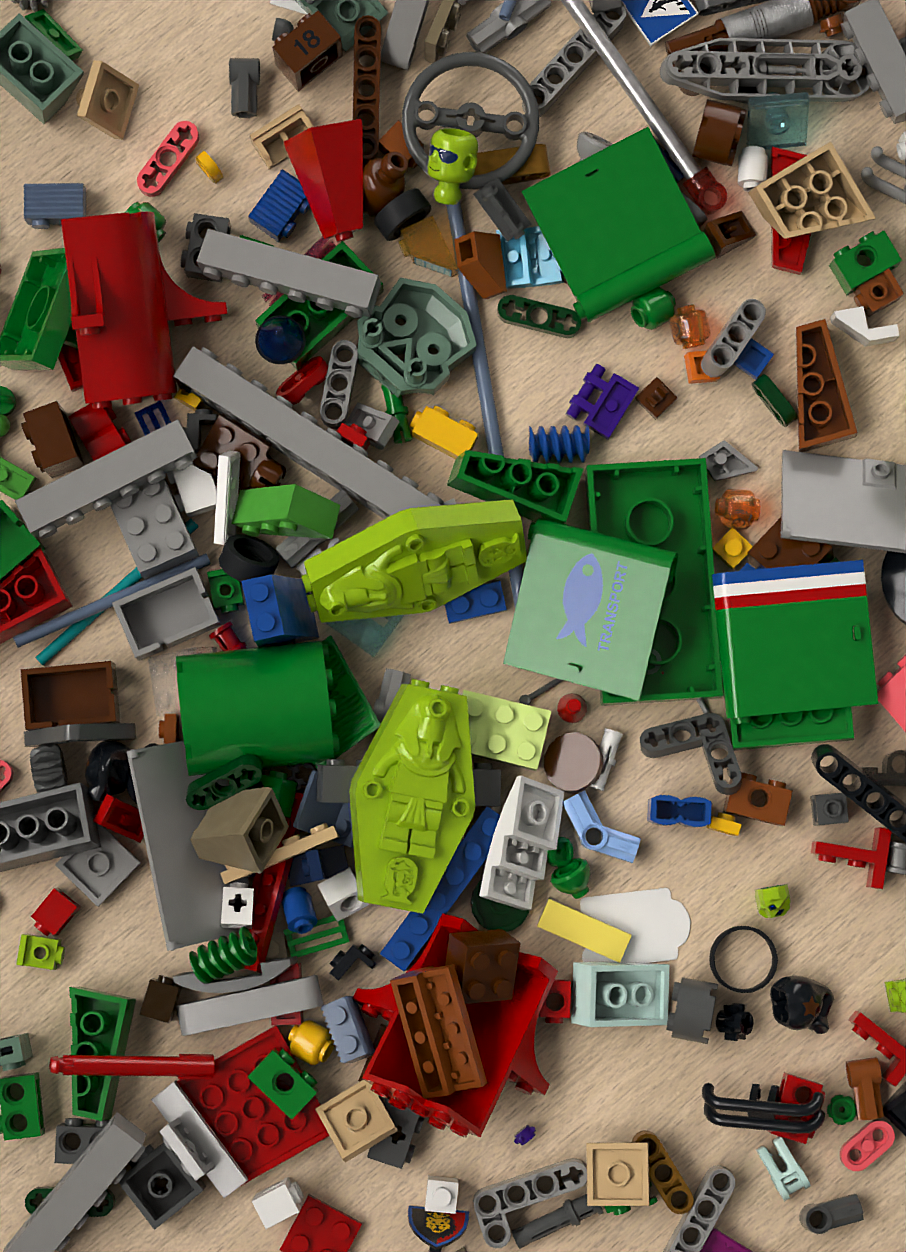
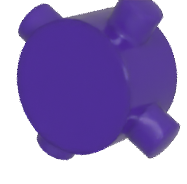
[514,1125,536,1146]

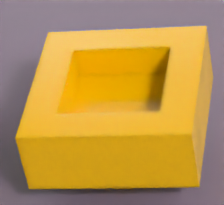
[713,528,753,570]
[706,812,742,836]

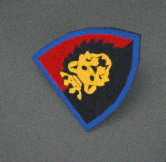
[408,1206,469,1252]

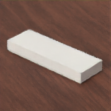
[214,451,240,545]

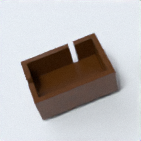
[20,661,120,731]

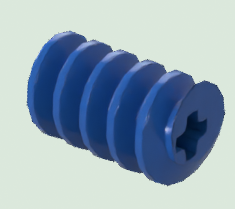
[529,425,590,464]

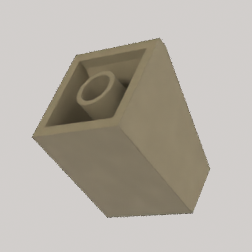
[190,787,289,874]

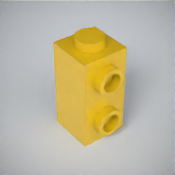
[410,406,479,459]

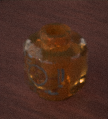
[669,304,711,349]
[715,489,761,529]

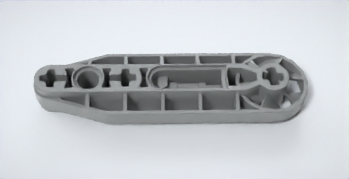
[660,38,870,102]

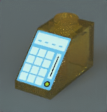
[398,215,458,277]

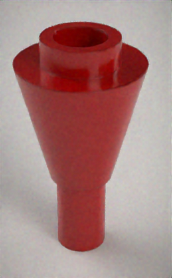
[557,693,587,723]

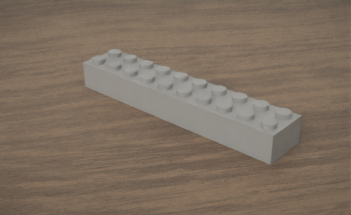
[173,346,444,519]

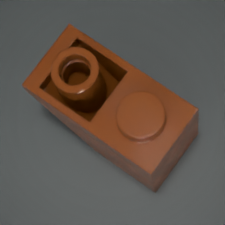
[454,231,507,299]

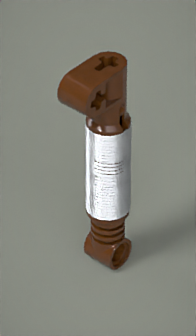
[665,0,861,96]

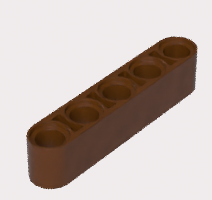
[353,15,381,165]

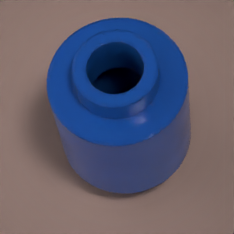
[282,887,318,934]

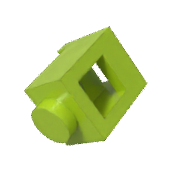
[16,934,65,970]
[885,978,906,1013]

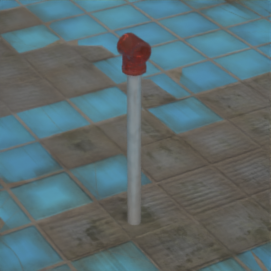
[561,0,727,215]

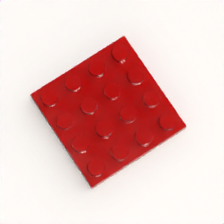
[177,1025,330,1186]

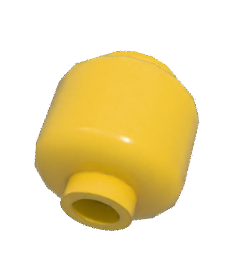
[288,1020,335,1065]

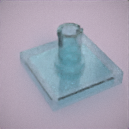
[746,92,809,150]

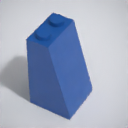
[241,574,319,647]

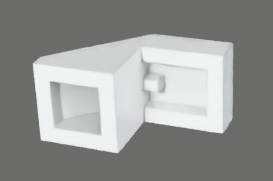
[830,306,899,347]

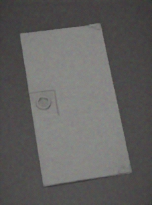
[781,450,906,553]
[127,741,250,951]

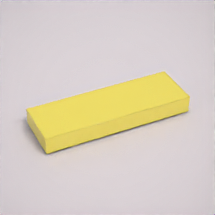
[537,898,632,963]

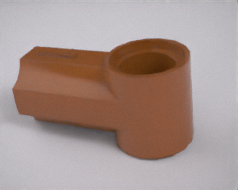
[846,1057,884,1121]

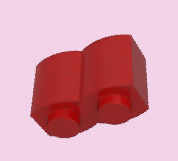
[68,403,132,461]

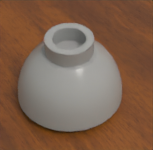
[577,132,613,161]

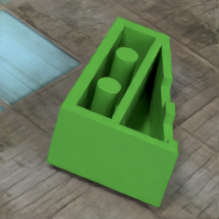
[231,484,341,539]

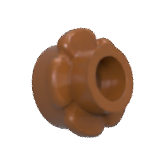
[819,13,844,37]

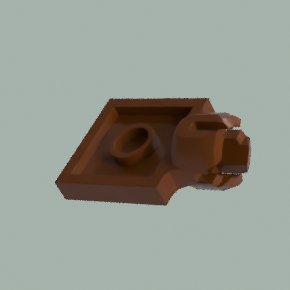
[192,413,286,494]

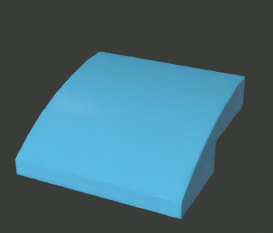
[496,226,564,289]

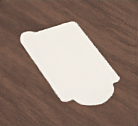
[580,888,691,963]

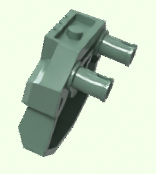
[357,277,477,398]

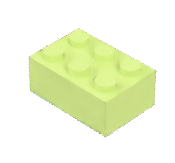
[462,690,551,771]

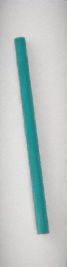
[35,518,199,666]

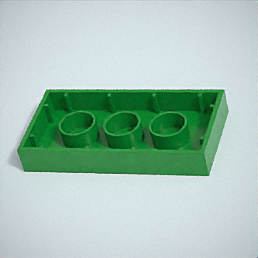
[585,458,723,706]

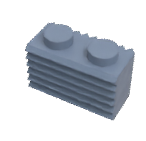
[24,183,86,229]
[320,996,375,1063]

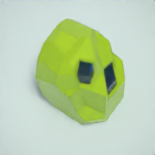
[755,884,791,918]

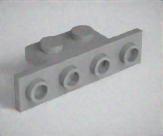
[151,1081,249,1198]

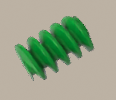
[189,926,257,984]

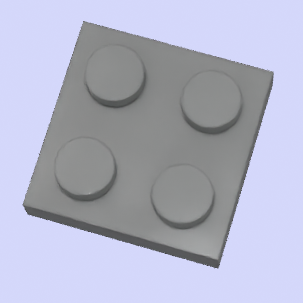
[55,824,141,907]

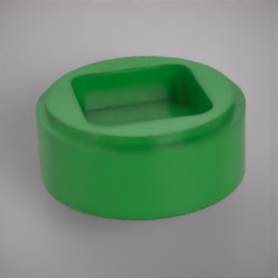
[547,837,574,867]

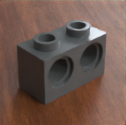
[181,213,231,283]
[54,1118,110,1164]

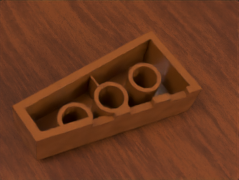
[796,319,857,452]

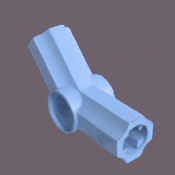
[563,790,641,863]

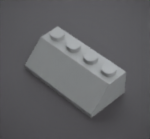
[841,0,906,124]

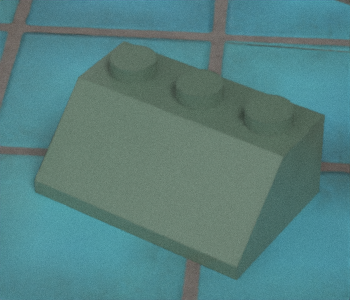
[0,13,84,124]

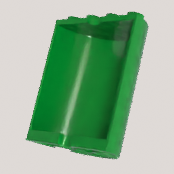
[176,641,340,776]

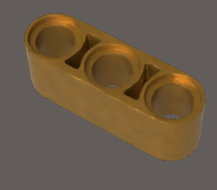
[474,144,551,185]
[632,1130,694,1214]

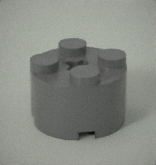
[666,977,718,1044]

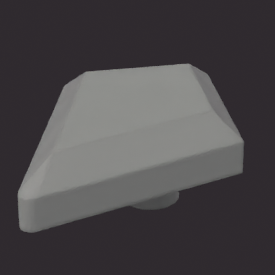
[699,440,758,481]

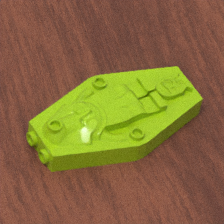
[301,500,527,623]
[349,679,476,914]

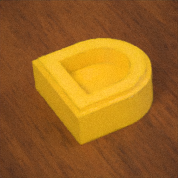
[195,151,223,184]

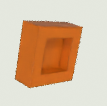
[684,351,720,384]

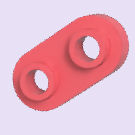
[840,1120,895,1171]

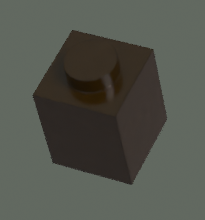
[139,975,182,1023]

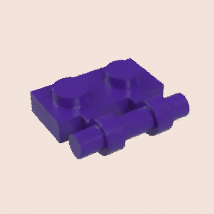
[566,364,639,440]

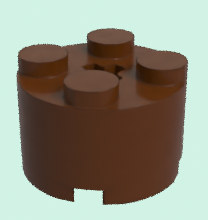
[692,99,747,166]

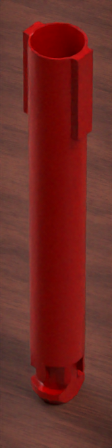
[49,1054,215,1079]

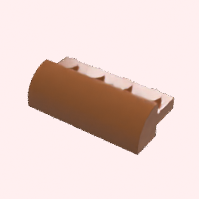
[390,964,487,1099]

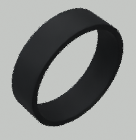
[709,926,778,993]

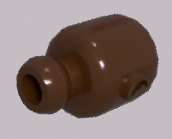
[363,152,408,217]

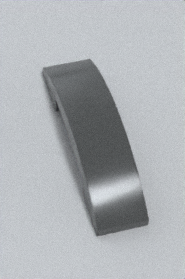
[173,956,298,993]

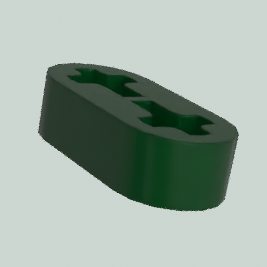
[752,374,798,427]

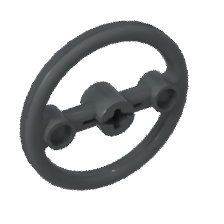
[402,52,540,189]

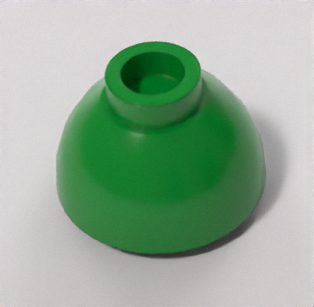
[550,858,590,899]

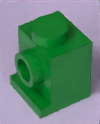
[207,569,245,614]

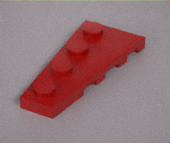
[771,146,811,275]

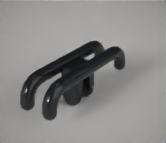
[702,1083,825,1134]

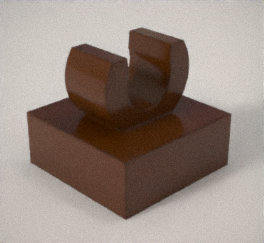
[635,377,677,420]

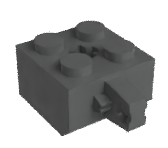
[119,1142,206,1230]

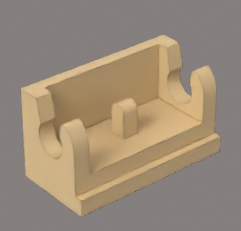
[250,104,314,169]

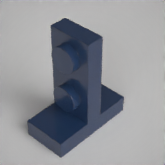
[288,845,349,887]

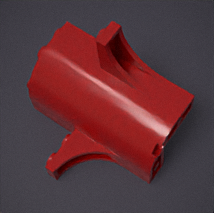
[61,212,227,409]
[352,913,558,1138]

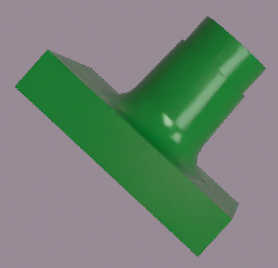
[0,248,78,370]

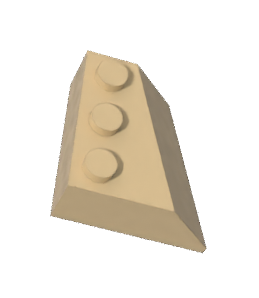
[748,141,876,239]

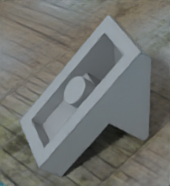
[345,403,400,450]

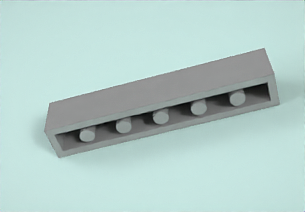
[197,229,381,318]
[15,419,197,539]
[3,1112,146,1252]

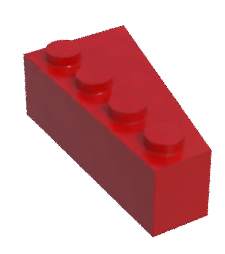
[0,547,73,644]

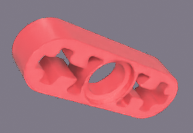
[137,121,199,197]

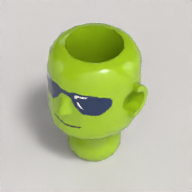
[427,128,478,205]

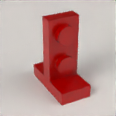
[811,827,892,889]
[848,1011,906,1087]

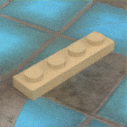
[220,823,340,885]

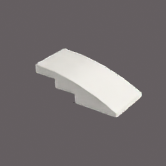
[479,776,565,910]

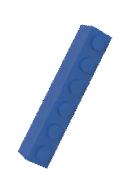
[380,806,500,971]

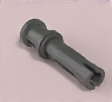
[511,1194,604,1249]

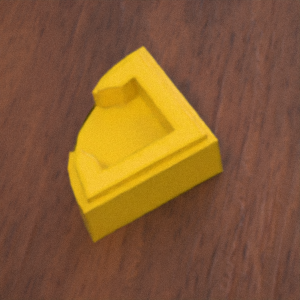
[174,388,204,411]

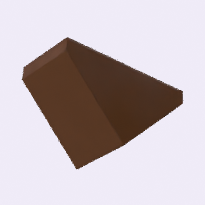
[703,211,756,259]

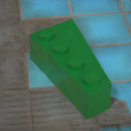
[447,450,584,524]
[69,987,136,1121]

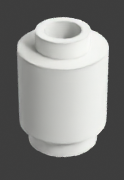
[738,146,768,192]

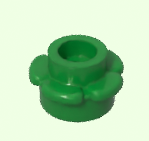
[827,1094,856,1125]

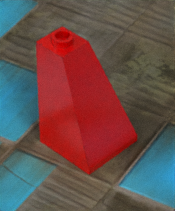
[284,119,363,242]

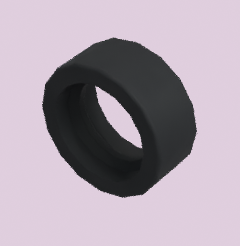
[374,188,431,241]
[219,534,279,582]

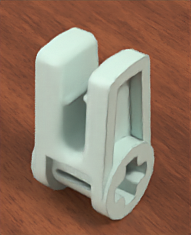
[756,1136,811,1201]

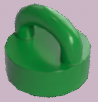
[0,386,16,416]

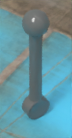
[519,678,564,705]

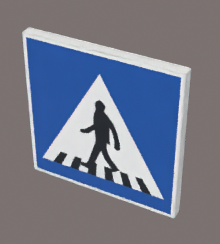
[621,0,699,47]

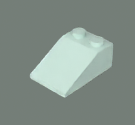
[571,962,670,1027]

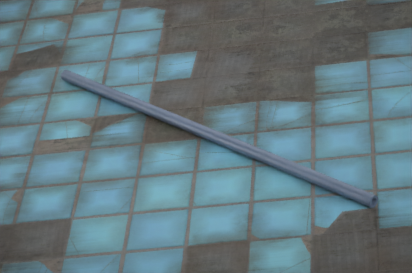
[446,201,524,608]

